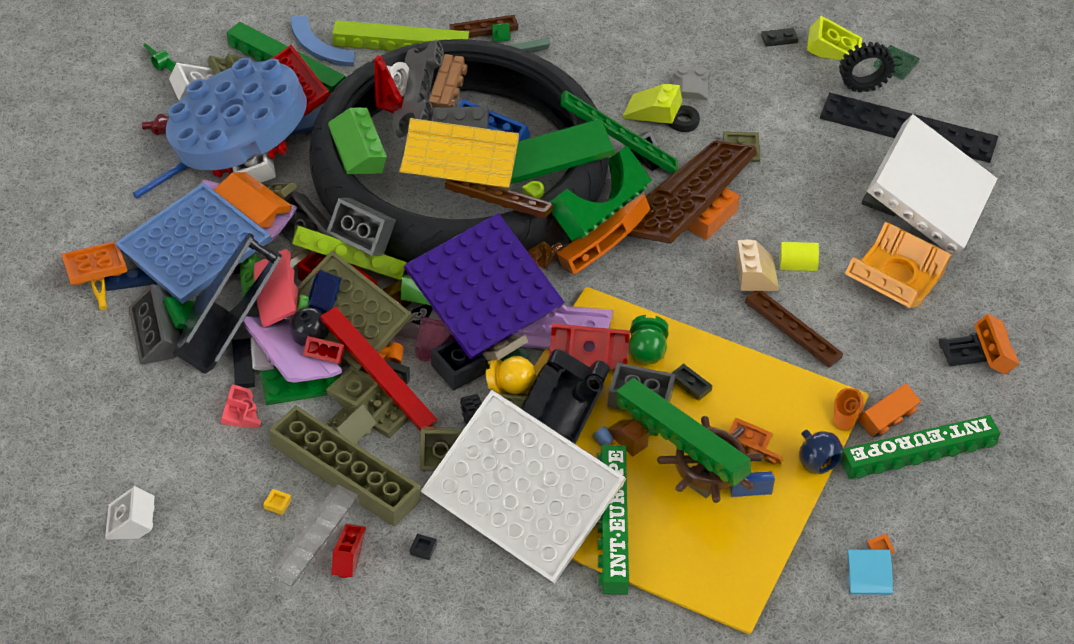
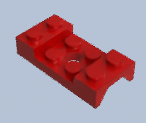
[549,323,630,369]

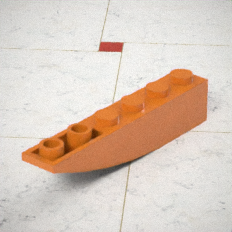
[556,194,650,275]

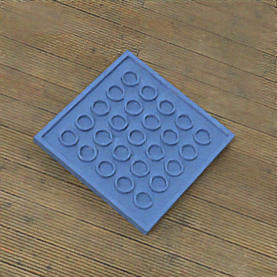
[115,183,272,304]

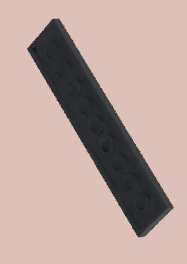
[820,92,998,163]

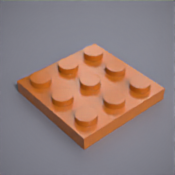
[61,241,127,285]

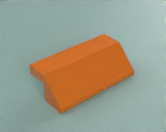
[214,172,292,228]

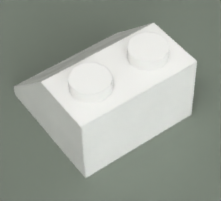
[105,486,155,540]

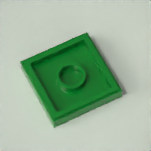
[163,297,195,329]

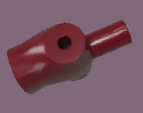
[142,114,169,135]

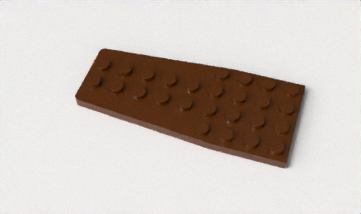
[627,140,757,244]

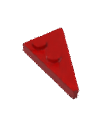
[374,55,403,114]

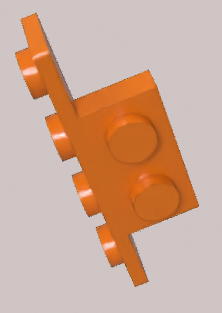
[710,417,783,464]

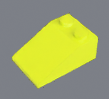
[807,16,863,60]
[622,84,682,124]

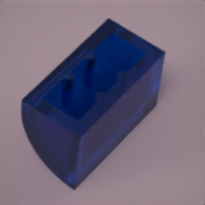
[308,270,342,314]

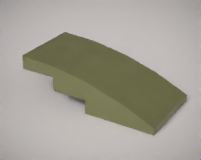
[326,366,409,439]

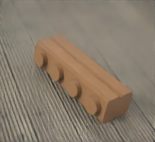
[429,54,467,108]

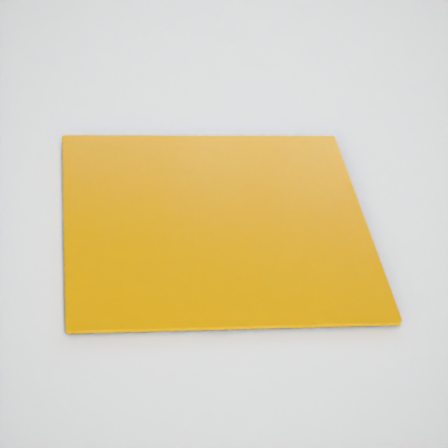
[518,287,869,634]

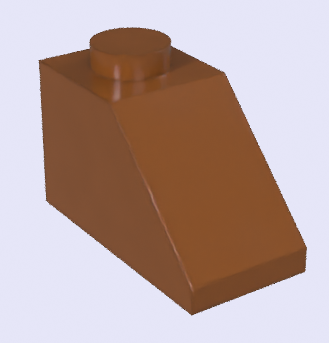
[608,419,649,457]

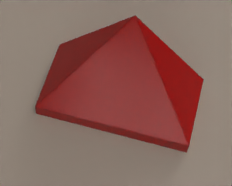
[303,336,345,364]

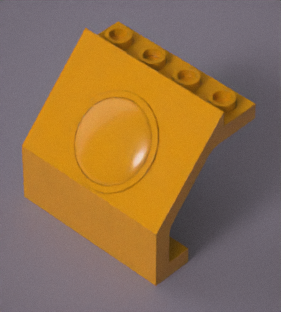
[845,222,952,308]

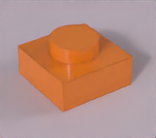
[866,533,895,554]

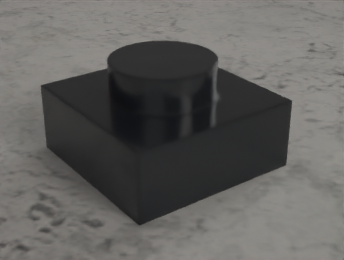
[410,534,437,560]

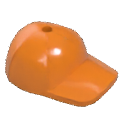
[834,388,864,431]

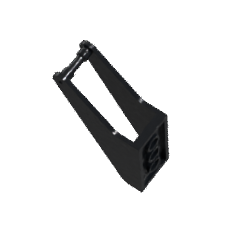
[173,233,282,374]

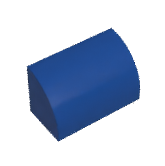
[730,471,775,497]

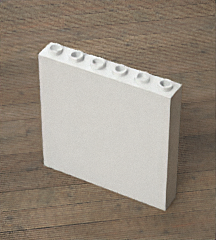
[867,114,998,256]

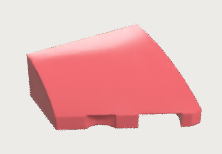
[220,384,261,428]

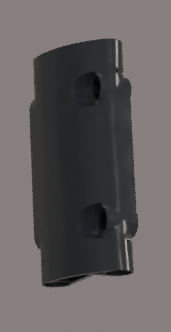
[520,349,610,444]

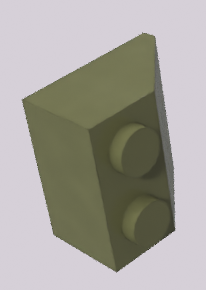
[326,404,376,445]
[420,426,462,470]

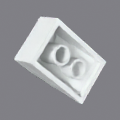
[169,63,214,101]

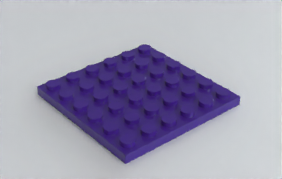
[404,213,565,360]

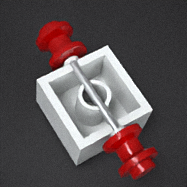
[212,140,288,183]

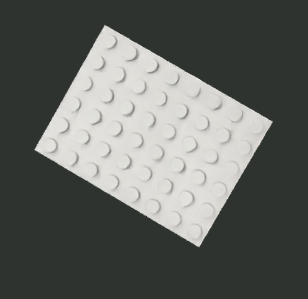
[421,390,626,584]

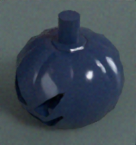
[799,430,843,474]

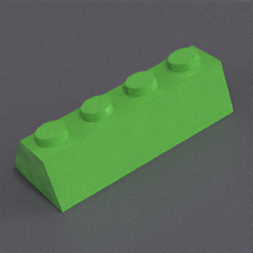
[328,108,387,174]

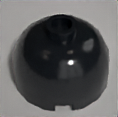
[289,306,329,346]

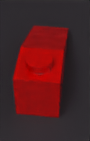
[331,524,366,578]

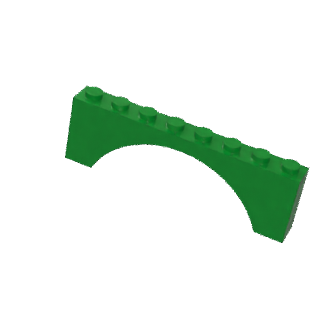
[549,146,652,241]

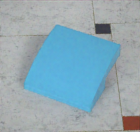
[847,550,893,595]

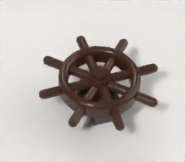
[657,416,764,503]

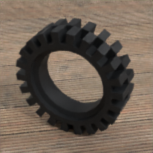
[839,42,895,93]

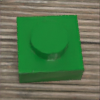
[491,22,511,42]

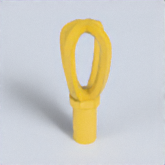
[91,278,107,310]

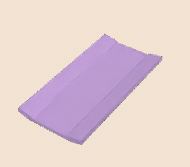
[514,305,614,352]
[242,316,342,383]

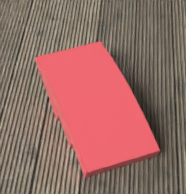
[254,248,298,328]

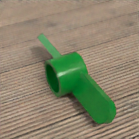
[143,43,176,72]

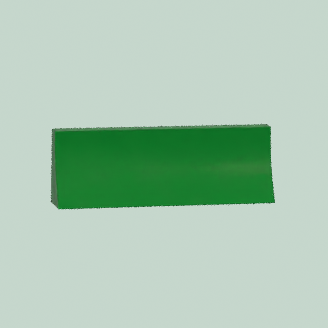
[510,119,615,184]

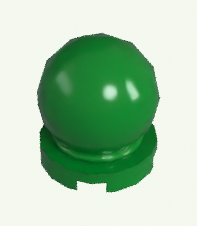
[629,315,669,365]

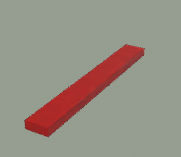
[320,306,438,432]

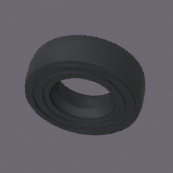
[669,105,700,132]

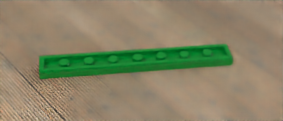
[561,90,678,174]

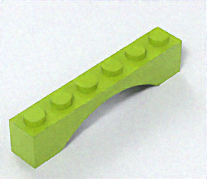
[292,225,407,280]

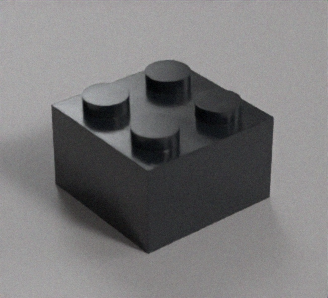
[431,339,486,391]

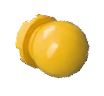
[486,356,536,395]

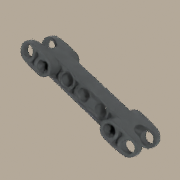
[392,40,444,138]

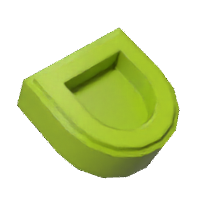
[522,181,544,199]

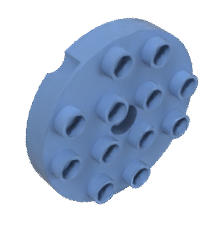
[166,58,307,170]

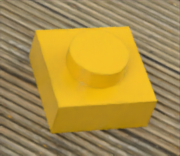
[263,489,292,516]

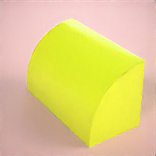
[779,242,819,271]

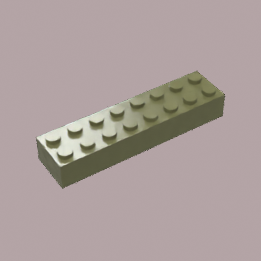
[269,405,421,527]

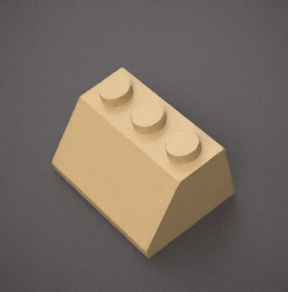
[736,239,779,291]

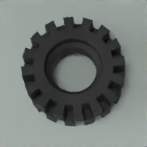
[460,394,482,426]

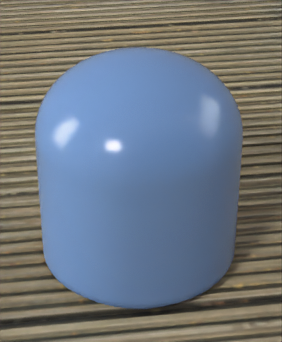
[593,426,613,446]

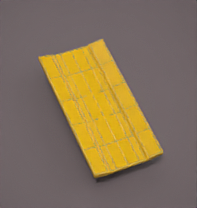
[399,118,519,188]

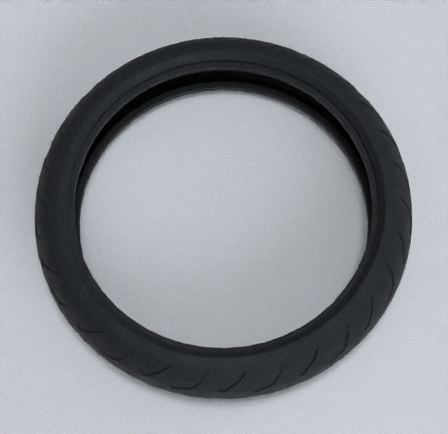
[309,39,609,263]

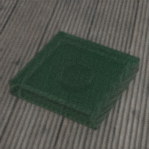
[873,45,920,80]

